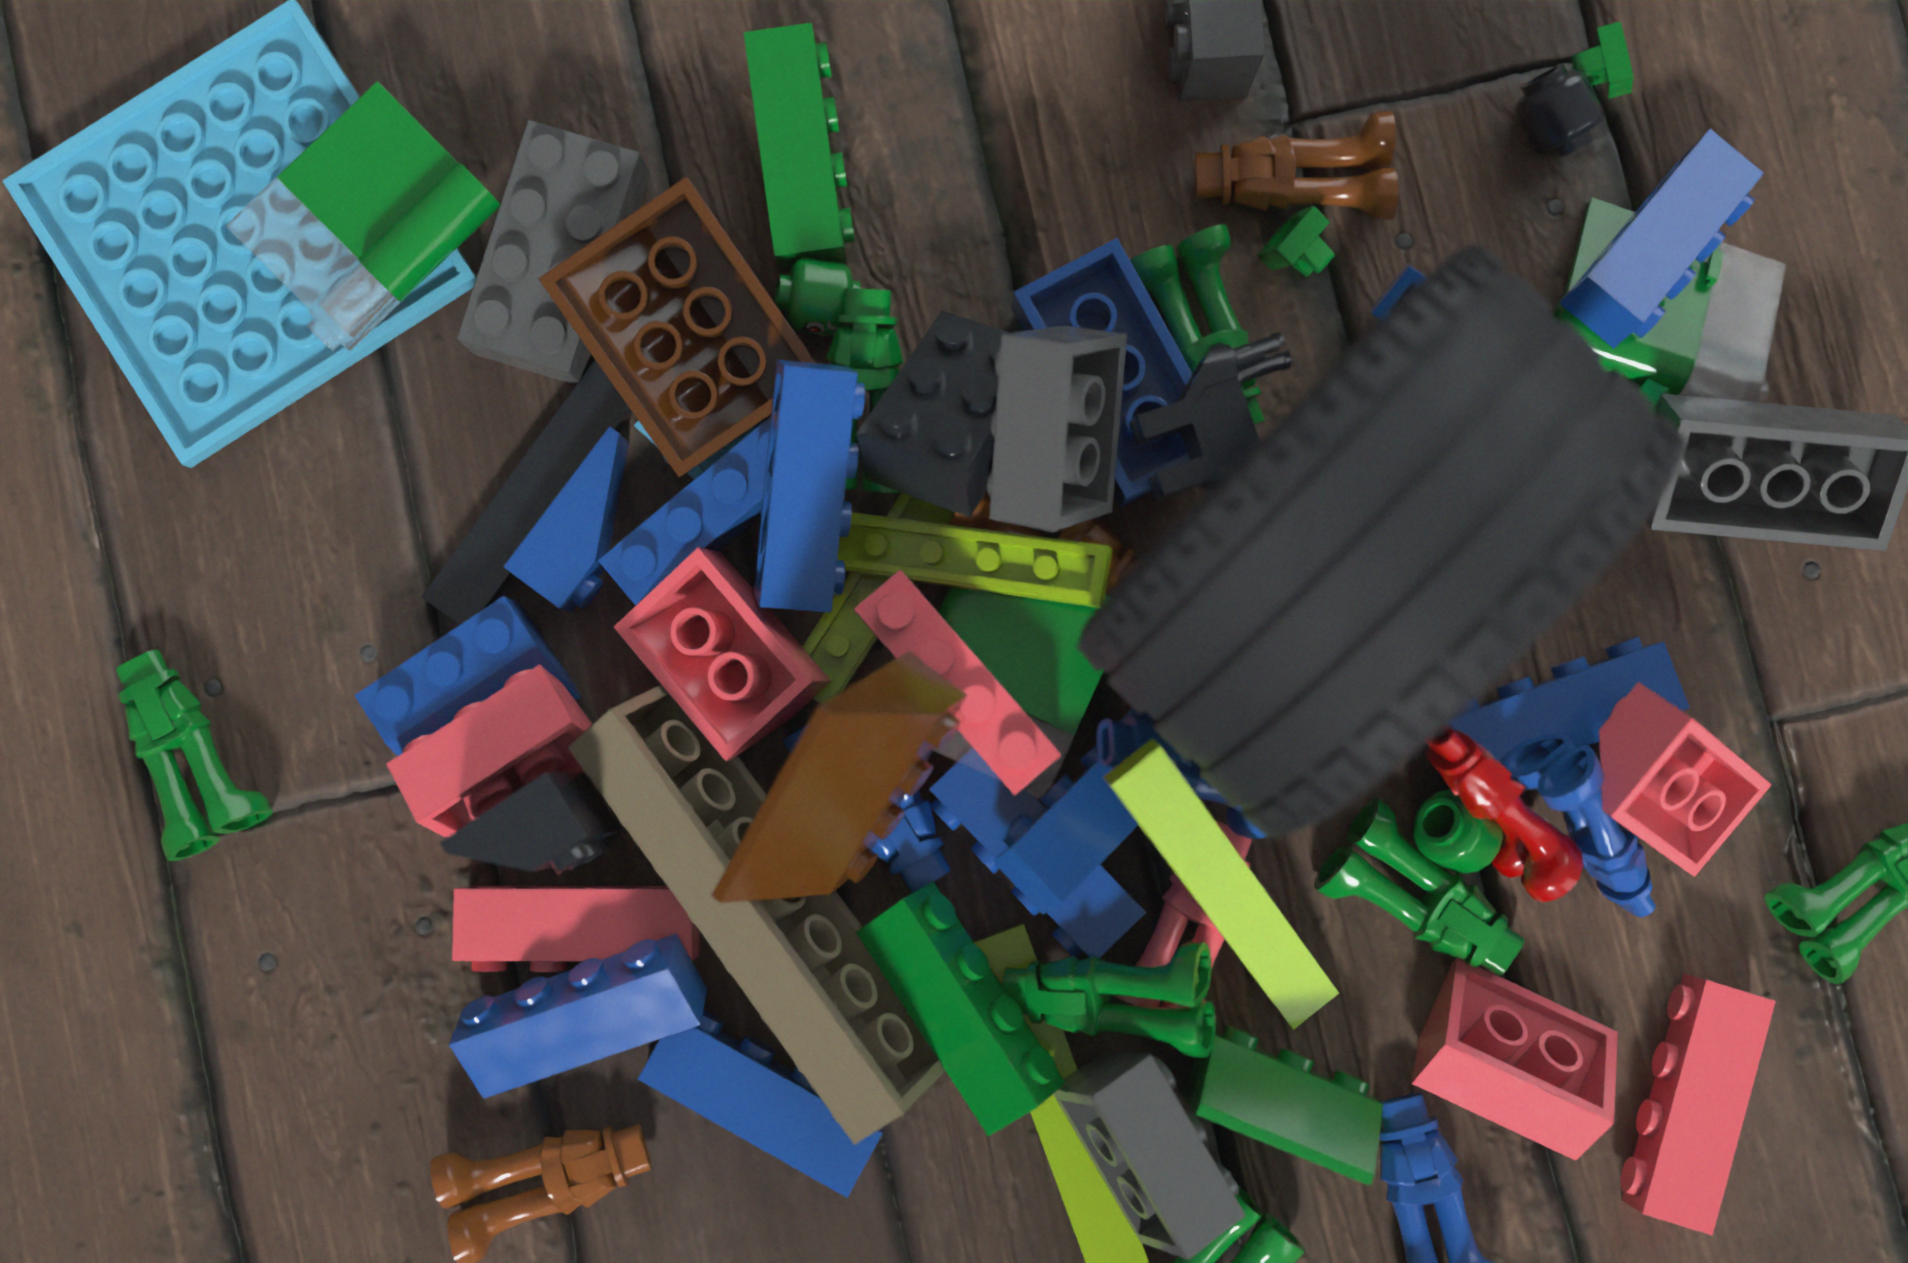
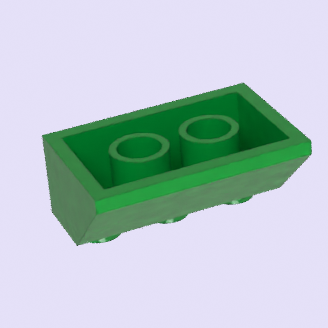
[1181,1025,1383,1186]

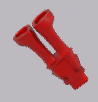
[1426,724,1584,902]

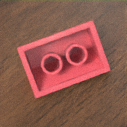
[614,547,832,761]
[387,664,593,838]
[1599,682,1772,877]
[1412,958,1618,1161]

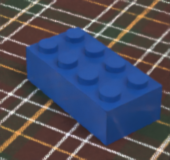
[1012,238,1192,508]

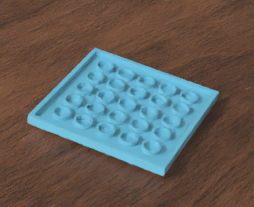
[2,0,477,468]

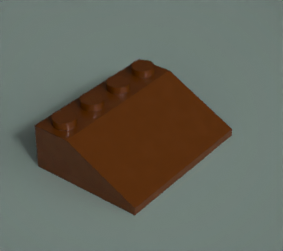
[538,176,815,477]
[711,651,967,903]

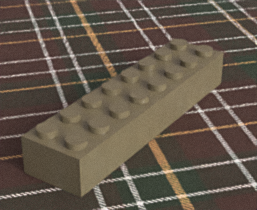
[568,685,945,1145]

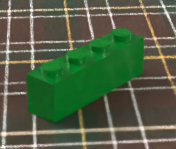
[743,23,855,272]
[856,881,1066,1137]

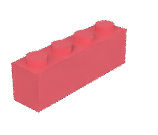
[854,570,1061,797]
[452,885,700,972]
[1620,974,1776,1236]

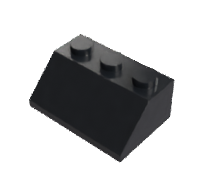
[439,772,621,873]

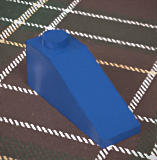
[504,426,629,614]

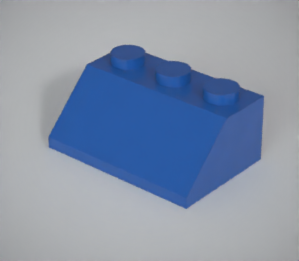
[354,596,583,756]

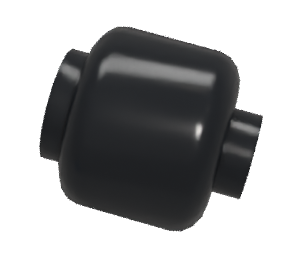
[1515,64,1603,156]

